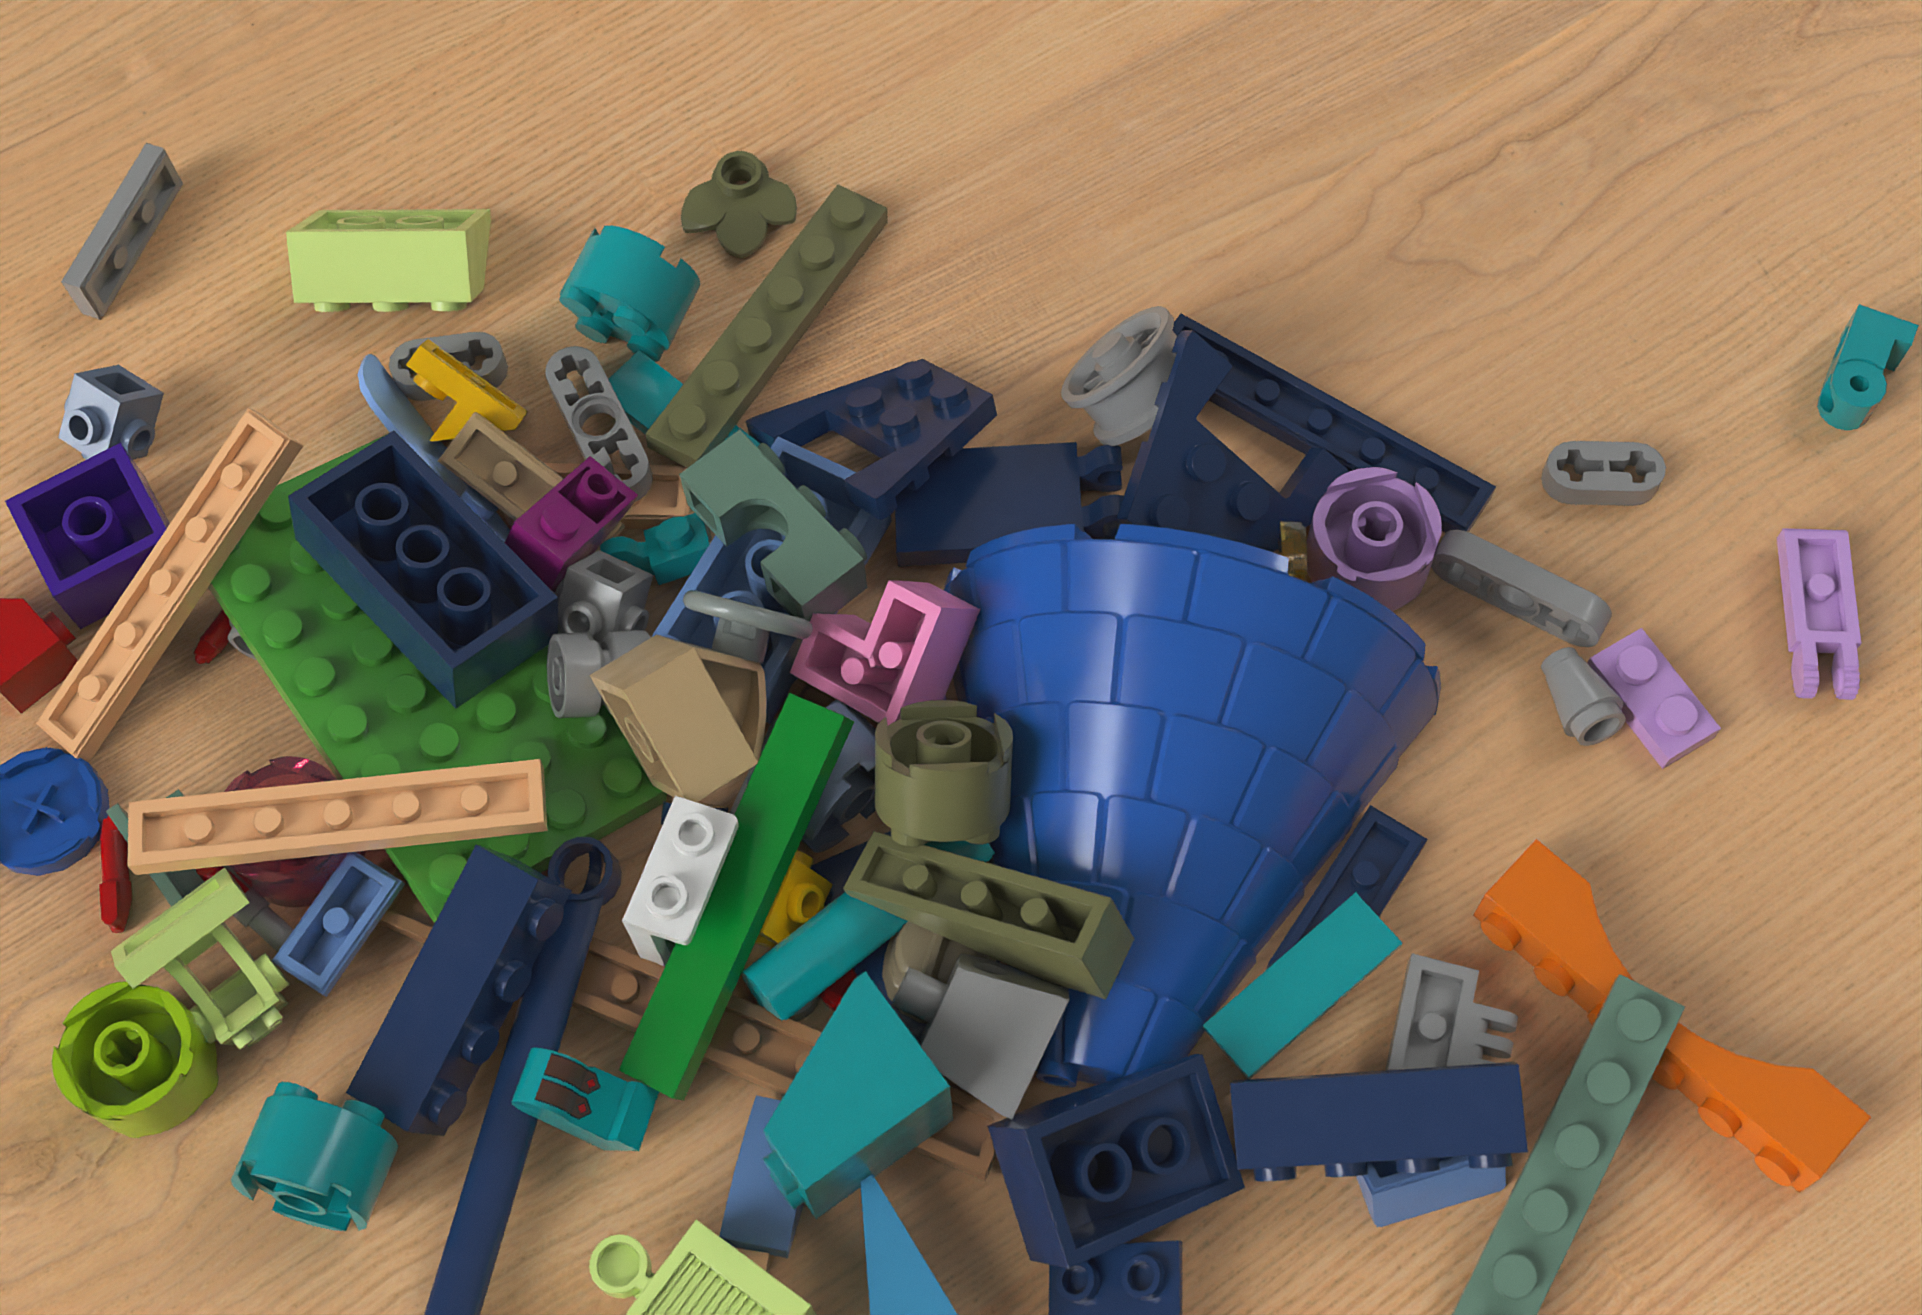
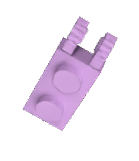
[1777,528,1861,700]

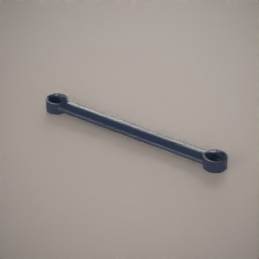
[424,837,622,1315]

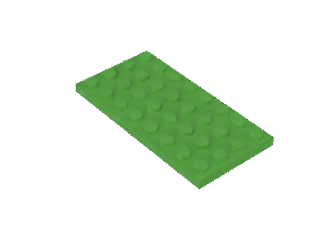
[208,436,667,924]

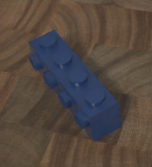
[346,845,572,1136]
[1230,1062,1528,1181]

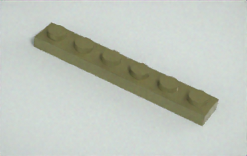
[645,184,888,468]

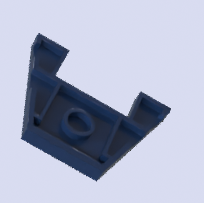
[1117,330,1350,552]
[745,359,997,520]

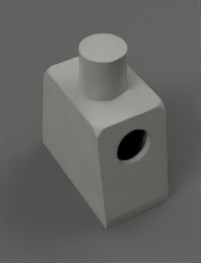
[892,954,1069,1120]

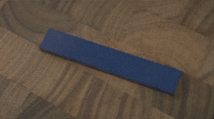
[1172,313,1496,533]

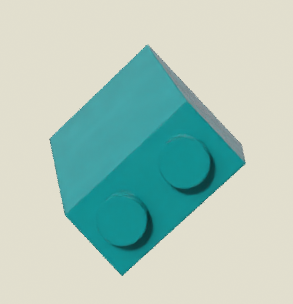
[763,972,953,1219]

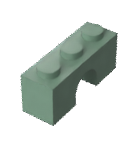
[679,429,868,622]

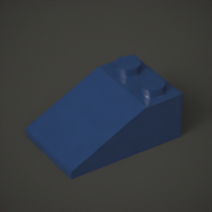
[987,1054,1245,1269]

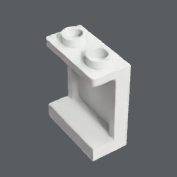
[622,796,739,967]

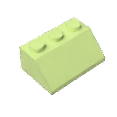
[286,209,491,312]

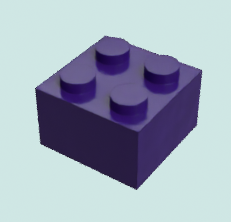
[5,442,170,629]

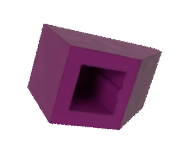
[504,456,638,593]

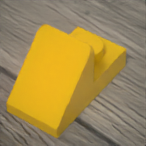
[406,339,528,442]

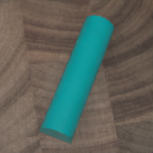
[741,840,995,1021]

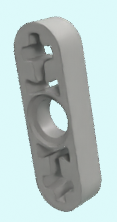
[545,346,653,502]
[1431,530,1612,647]

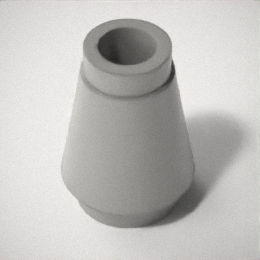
[1541,647,1626,746]

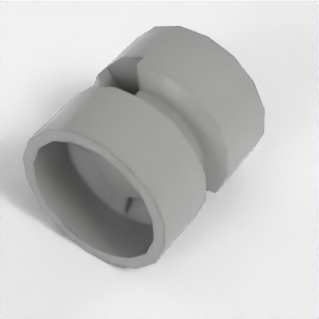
[547,630,651,718]

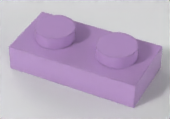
[1587,628,1721,769]

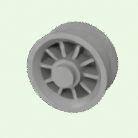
[1061,306,1177,446]

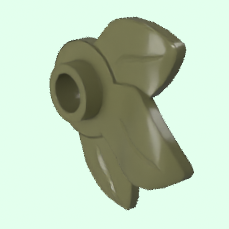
[681,151,797,258]

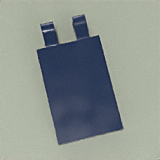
[895,442,1124,567]

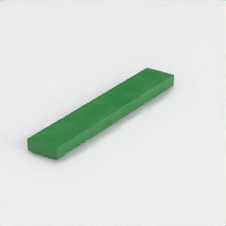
[619,693,854,1101]

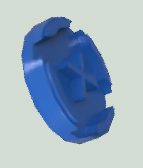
[0,747,110,876]

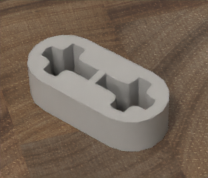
[389,332,508,401]
[1541,441,1666,506]

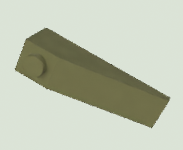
[843,831,1134,999]

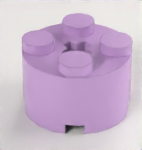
[1305,467,1442,611]

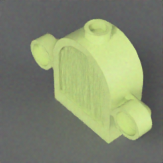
[589,1219,816,1315]

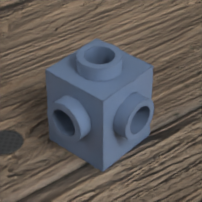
[58,365,164,460]

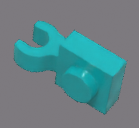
[600,513,712,585]

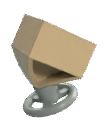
[589,590,813,802]

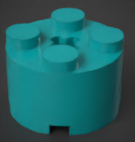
[559,225,700,362]
[231,1082,398,1231]

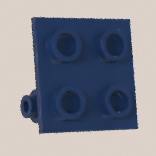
[1048,1240,1183,1315]

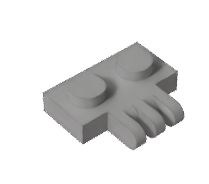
[1385,953,1518,1070]

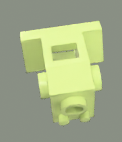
[111,867,290,1050]

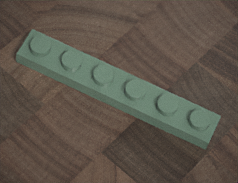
[1451,974,1685,1315]

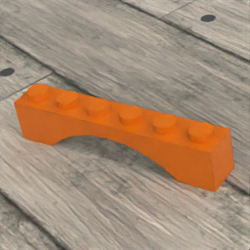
[1473,839,1871,1193]

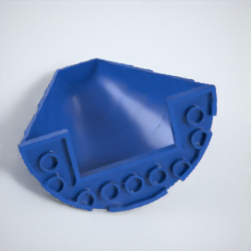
[943,524,1441,1088]

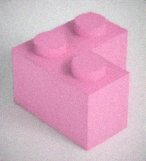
[790,580,980,726]

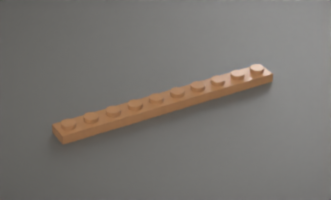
[378,869,1007,1181]

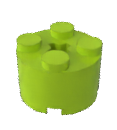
[52,982,219,1138]

